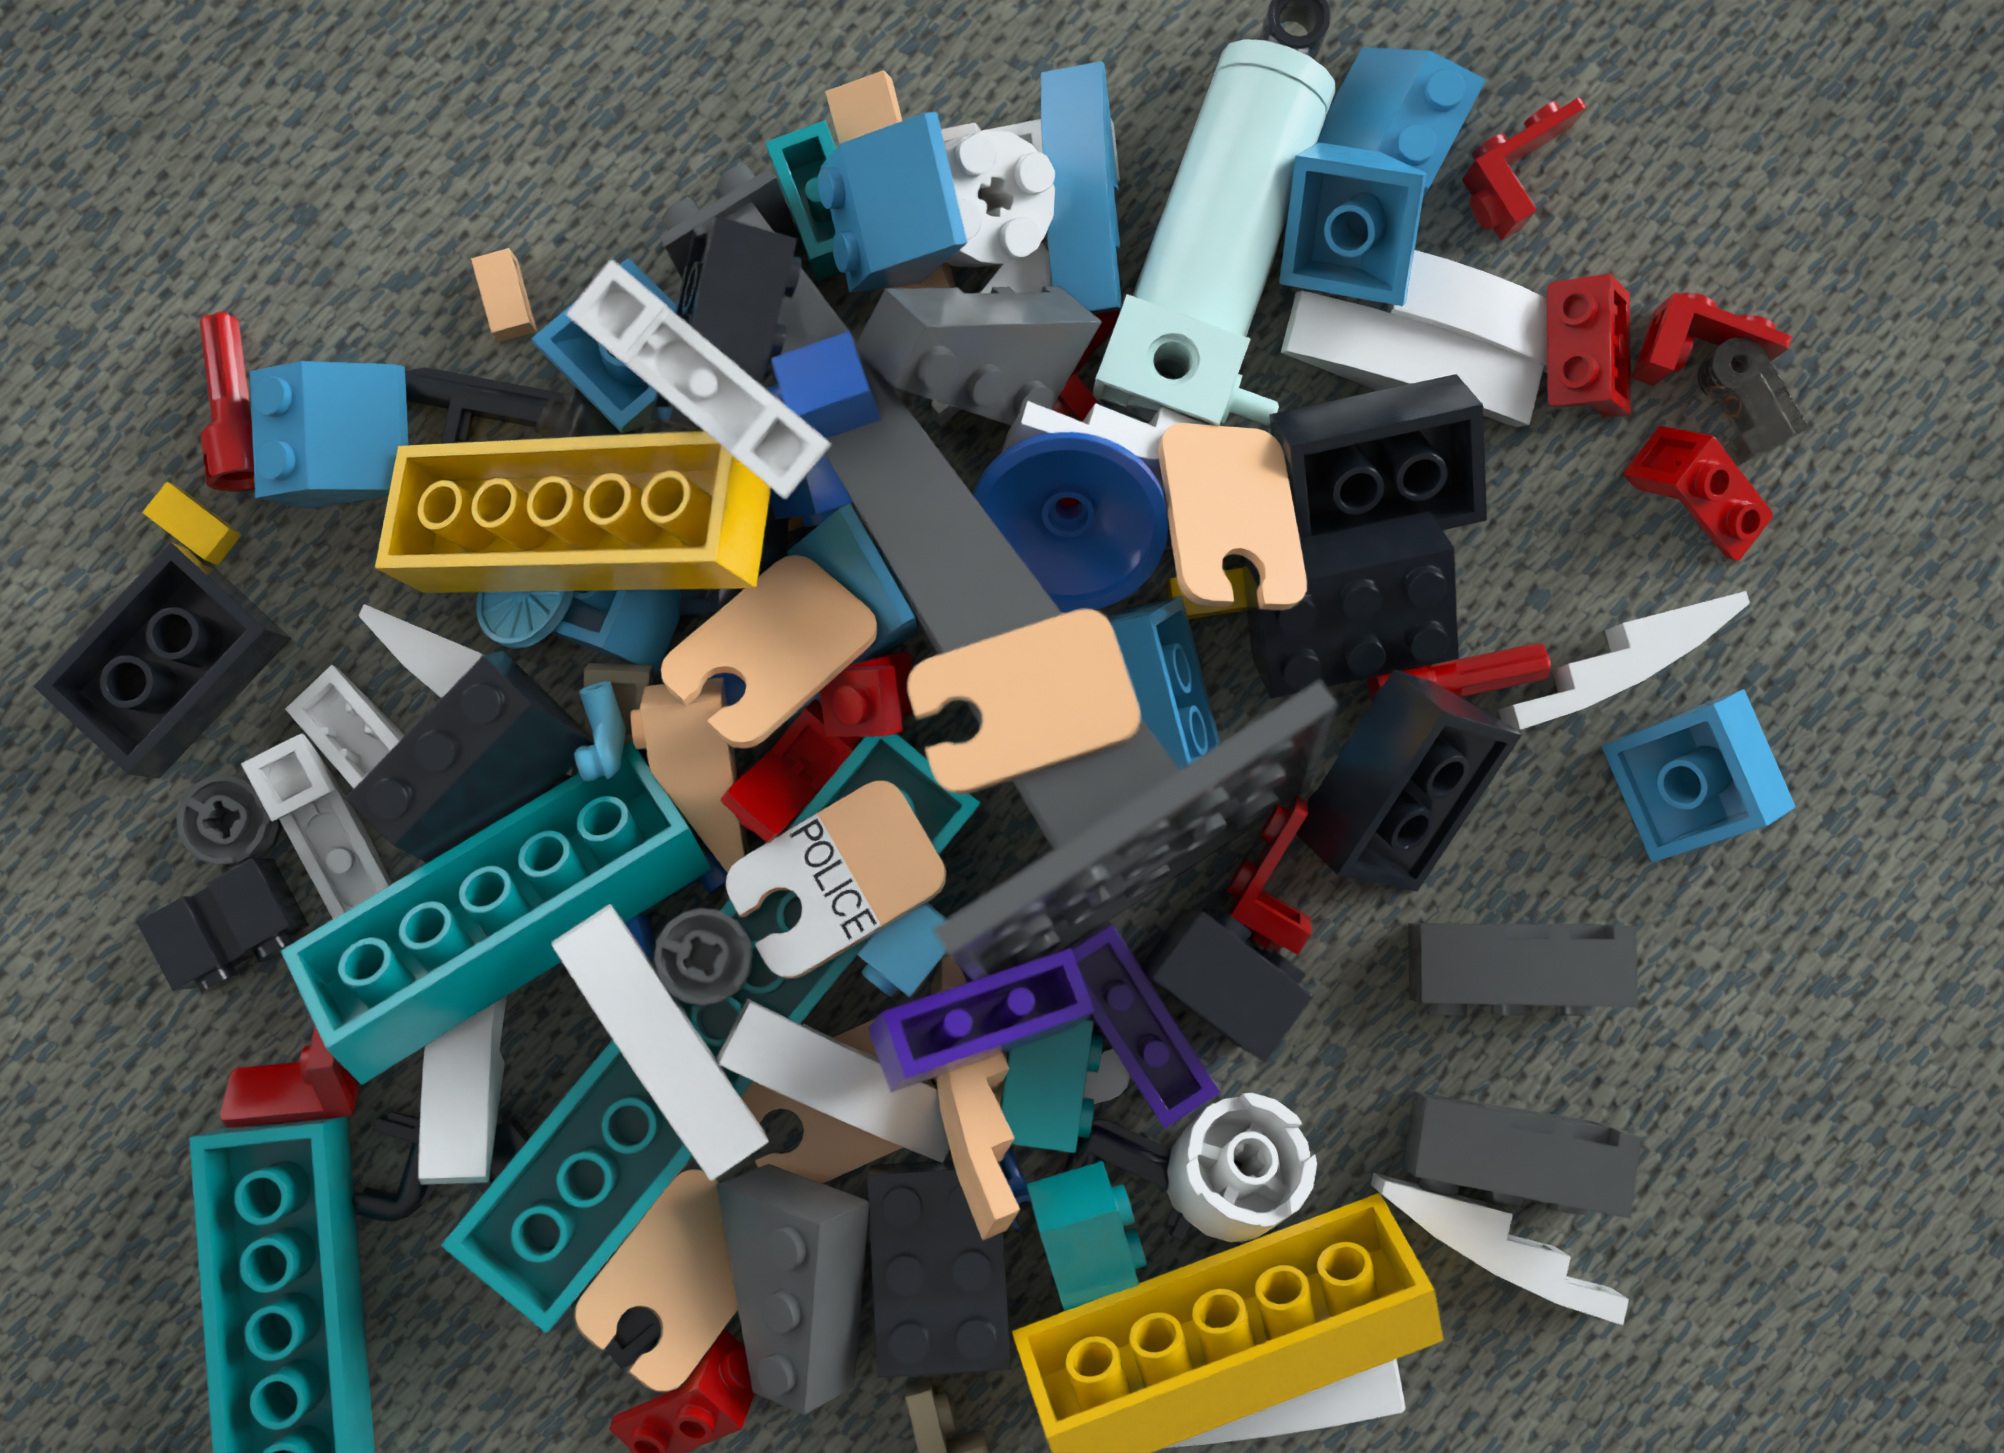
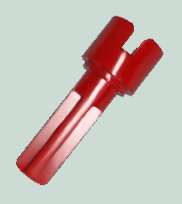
[199,312,255,492]
[1367,643,1551,703]

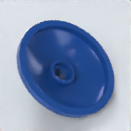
[972,432,1168,613]

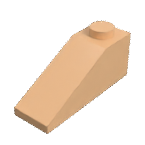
[631,677,749,873]

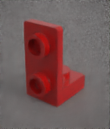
[1631,292,1792,386]
[1622,425,1773,561]
[220,1025,360,1128]

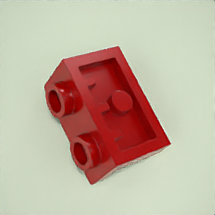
[1547,274,1631,417]

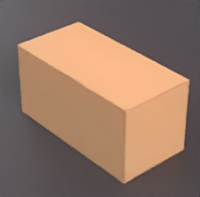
[471,248,537,342]

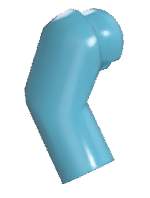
[574,681,626,782]

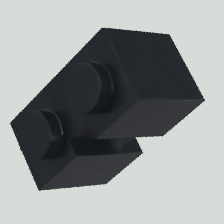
[136,858,309,994]

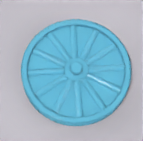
[476,591,574,649]

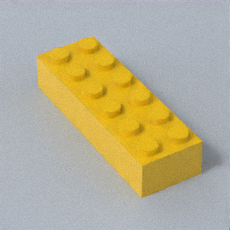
[375,431,771,593]
[1011,1193,1444,1453]

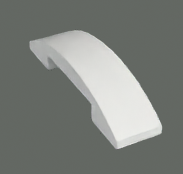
[566,259,831,499]
[241,733,392,919]

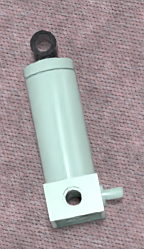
[1092,0,1335,426]

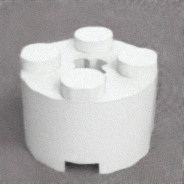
[944,129,1055,267]
[1167,1093,1317,1243]

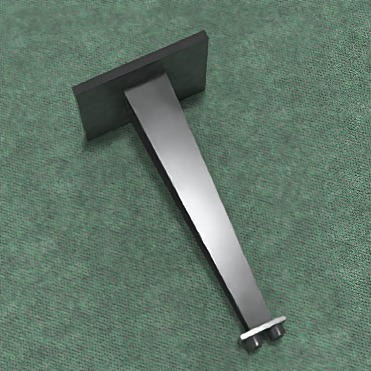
[659,165,1337,981]

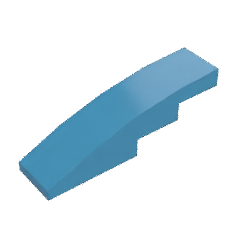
[1041,61,1122,314]

